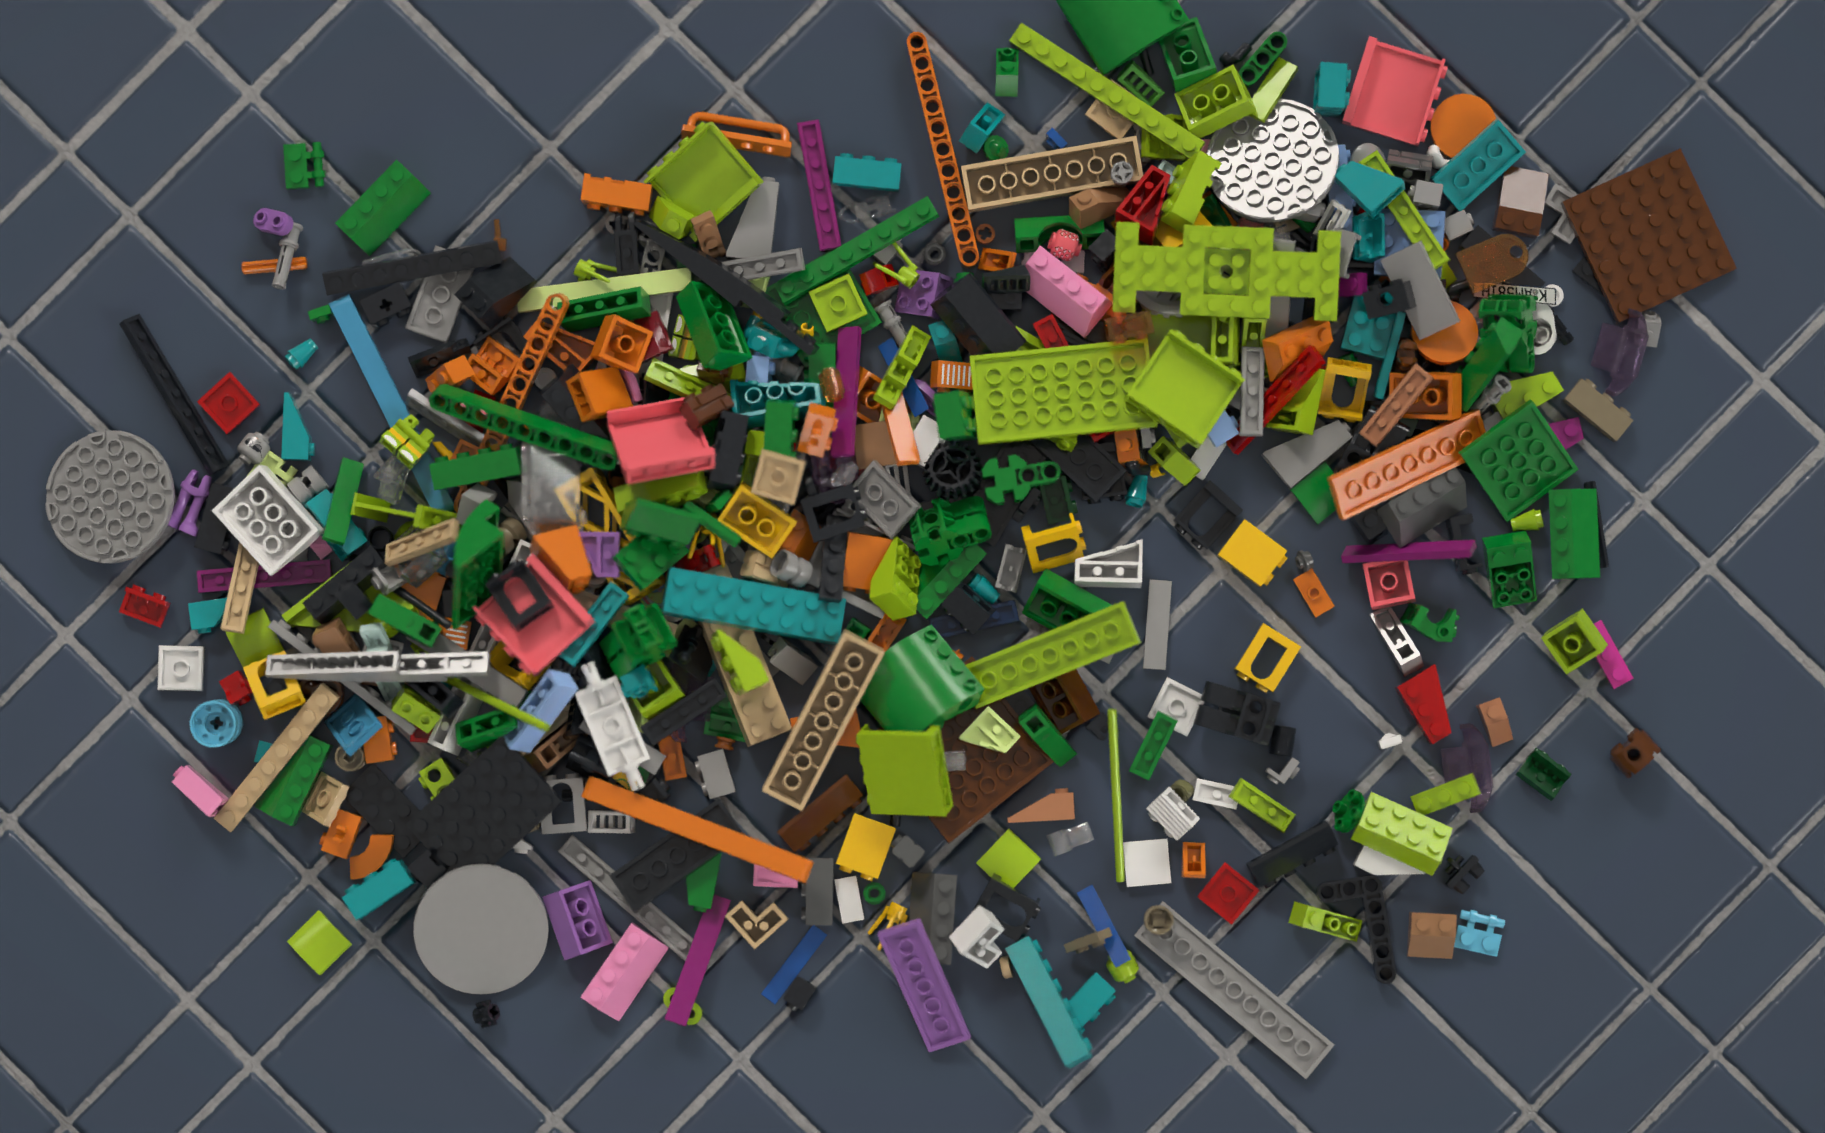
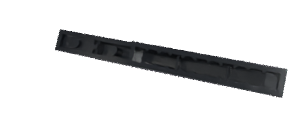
[634,220,820,355]

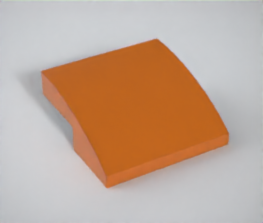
[468,336,520,396]

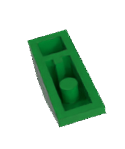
[455,705,518,752]

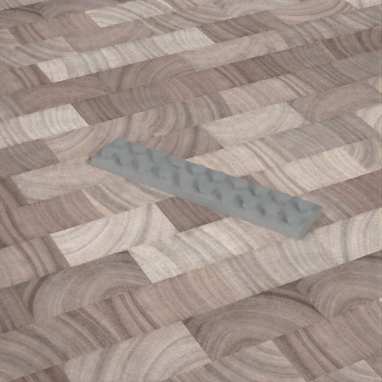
[1134,901,1334,1079]

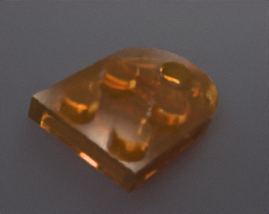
[1456,234,1528,294]

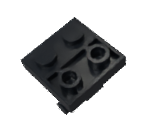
[566,734,611,782]

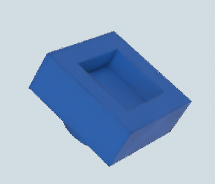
[1046,127,1068,150]

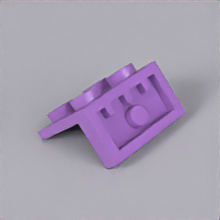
[895,270,953,321]

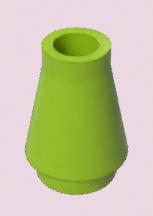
[1510,509,1544,532]

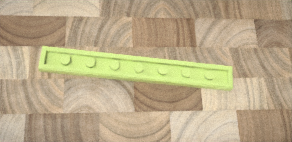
[517,268,693,313]

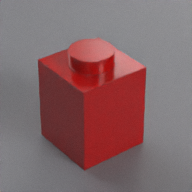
[859,264,899,296]

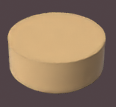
[1000,955,1014,979]

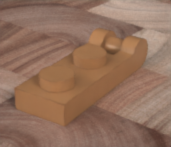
[690,210,726,258]

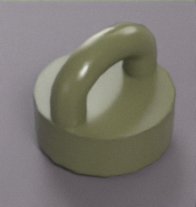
[1170,779,1194,803]

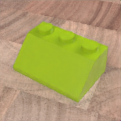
[1174,64,1256,139]

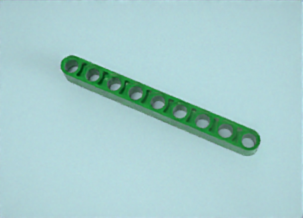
[429,384,619,470]

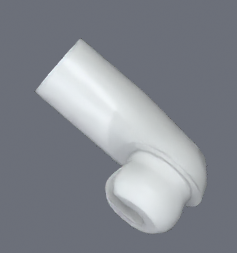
[1427,145,1450,169]

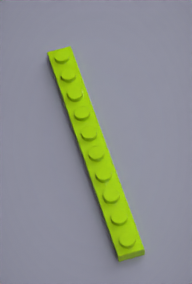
[1009,23,1205,159]

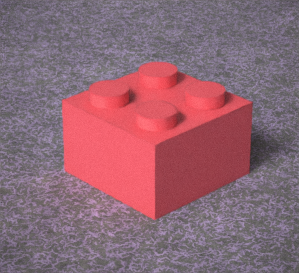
[1363,560,1416,610]

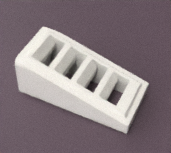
[588,810,636,834]

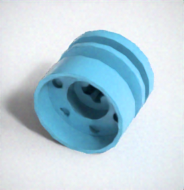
[190,699,243,747]

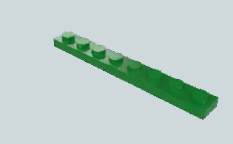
[774,196,940,306]

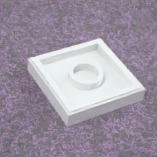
[158,645,204,691]
[1147,677,1204,737]
[1123,839,1171,887]

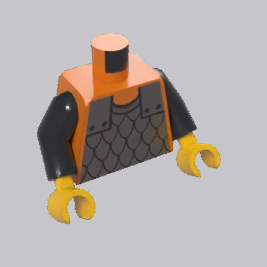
[1114,429,1165,478]

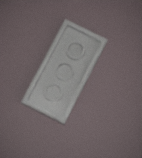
[1380,241,1460,340]
[405,245,475,343]

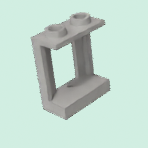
[541,773,588,834]

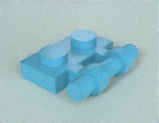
[1454,910,1505,957]

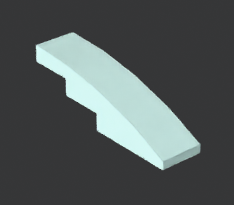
[359,622,405,702]

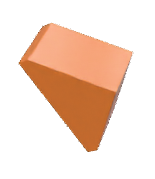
[977,247,1017,272]
[1181,842,1206,878]

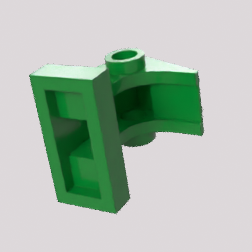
[1399,603,1459,642]

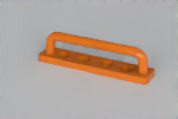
[681,112,792,157]

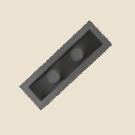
[801,857,834,925]

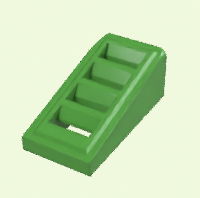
[1117,60,1165,107]

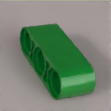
[1239,32,1287,88]

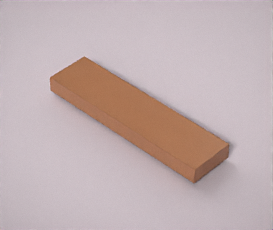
[1359,364,1434,447]

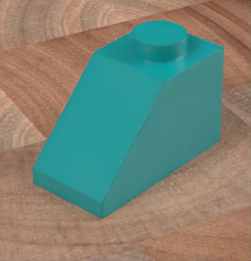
[959,102,1005,153]
[928,320,963,362]
[188,598,227,634]

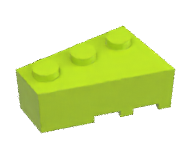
[1160,150,1222,233]
[1491,372,1564,419]

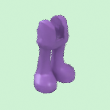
[168,469,212,537]

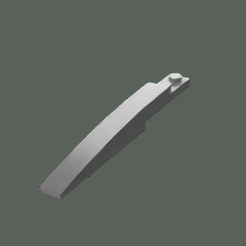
[265,650,490,682]

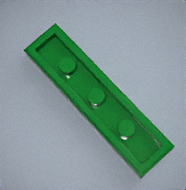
[322,457,364,546]

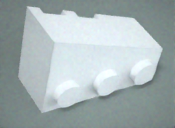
[1074,539,1143,588]

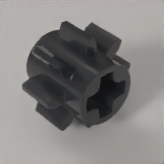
[472,999,500,1028]

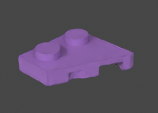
[579,532,620,577]

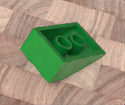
[1158,17,1217,93]

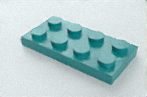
[1430,119,1526,212]

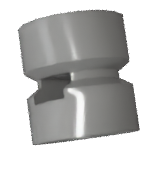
[287,465,329,506]
[770,549,813,588]

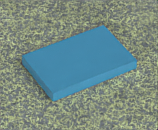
[324,693,383,756]

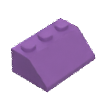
[542,880,613,960]

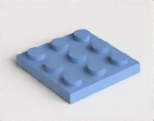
[1374,209,1446,279]

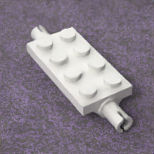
[574,661,650,791]

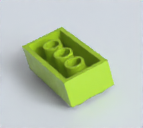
[1351,792,1453,876]

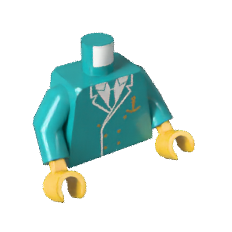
[743,311,814,358]

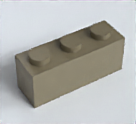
[1562,378,1634,443]

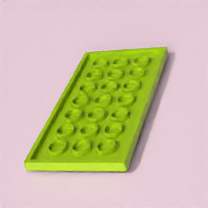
[970,338,1157,445]

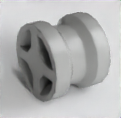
[1111,161,1133,185]

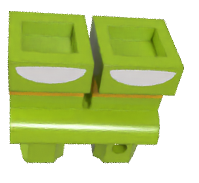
[668,314,700,362]
[380,414,435,470]

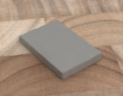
[853,460,921,539]

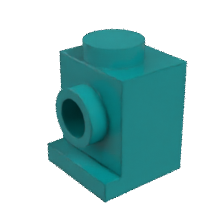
[620,665,659,699]

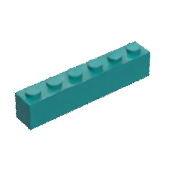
[1005,936,1093,1069]

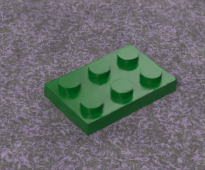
[612,535,689,592]

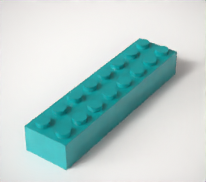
[661,567,846,646]

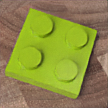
[809,273,867,333]

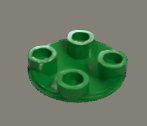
[1332,789,1365,833]

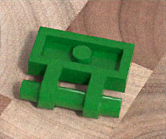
[283,142,326,190]

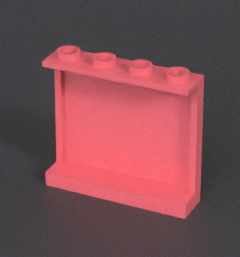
[1342,36,1448,147]
[607,397,715,485]
[473,553,595,677]

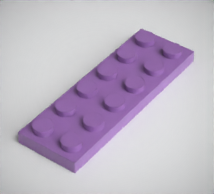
[877,918,971,1052]

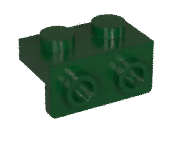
[1039,475,1078,525]
[1515,748,1572,801]

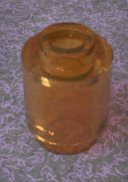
[818,367,845,402]

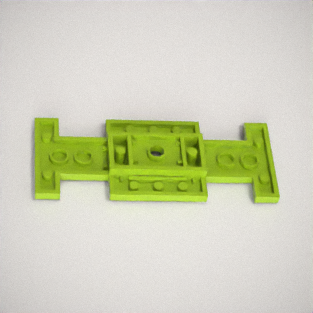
[1112,222,1341,321]

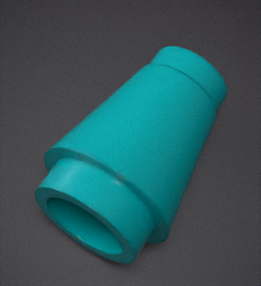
[284,338,318,370]
[1125,475,1148,508]
[968,573,1000,604]

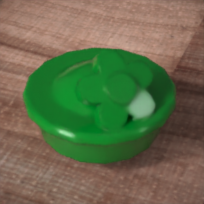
[983,135,1009,161]

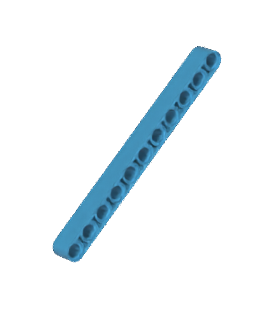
[329,294,455,512]

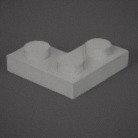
[1545,183,1576,245]

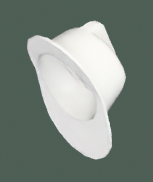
[1520,303,1557,355]

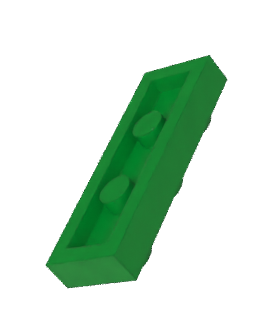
[1129,710,1178,780]

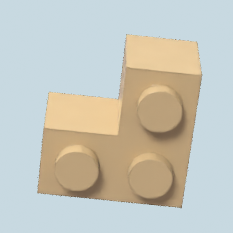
[725,900,789,949]

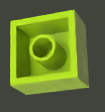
[1541,608,1608,675]

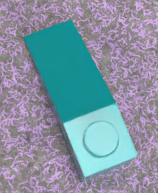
[281,392,315,461]

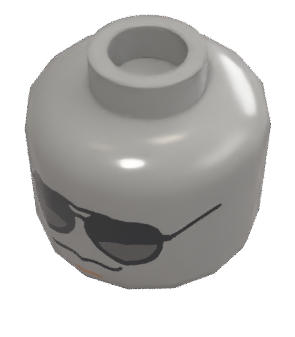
[237,432,270,465]

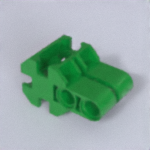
[1479,294,1537,373]
[982,455,1060,506]
[909,496,992,566]
[599,603,677,683]

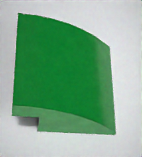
[452,499,504,630]

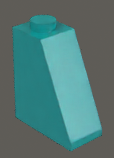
[1335,161,1405,219]

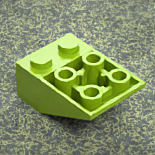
[1265,369,1326,436]
[870,536,921,621]
[710,629,769,696]

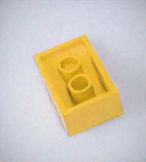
[717,481,797,558]

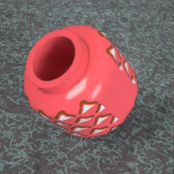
[1047,229,1082,261]

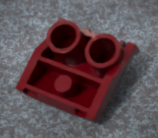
[632,310,674,365]

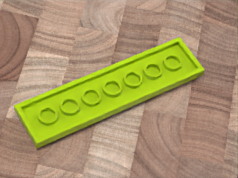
[965,601,1141,709]

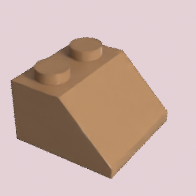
[1407,912,1457,959]

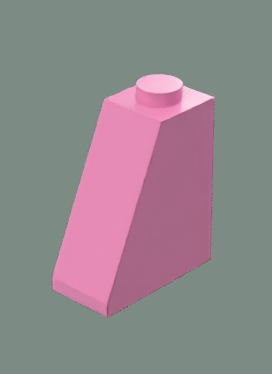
[172,765,229,817]

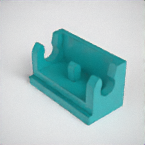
[1352,212,1385,263]

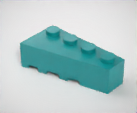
[730,380,826,429]

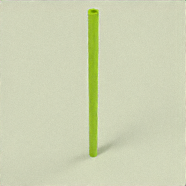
[443,677,550,732]
[1107,709,1125,882]

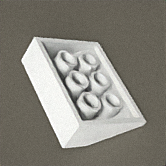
[212,465,324,576]

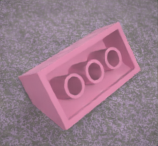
[1025,246,1113,338]
[581,922,669,1021]

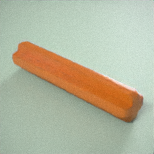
[241,257,308,274]

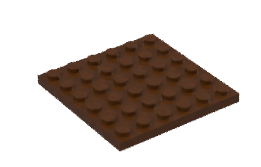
[1561,148,1737,323]
[875,656,1054,844]

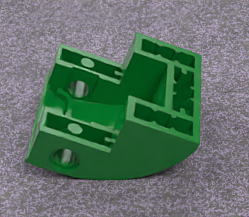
[1056,0,1189,75]
[860,624,985,732]

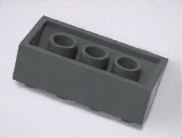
[1376,467,1467,548]
[909,872,957,965]

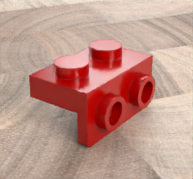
[119,584,171,628]

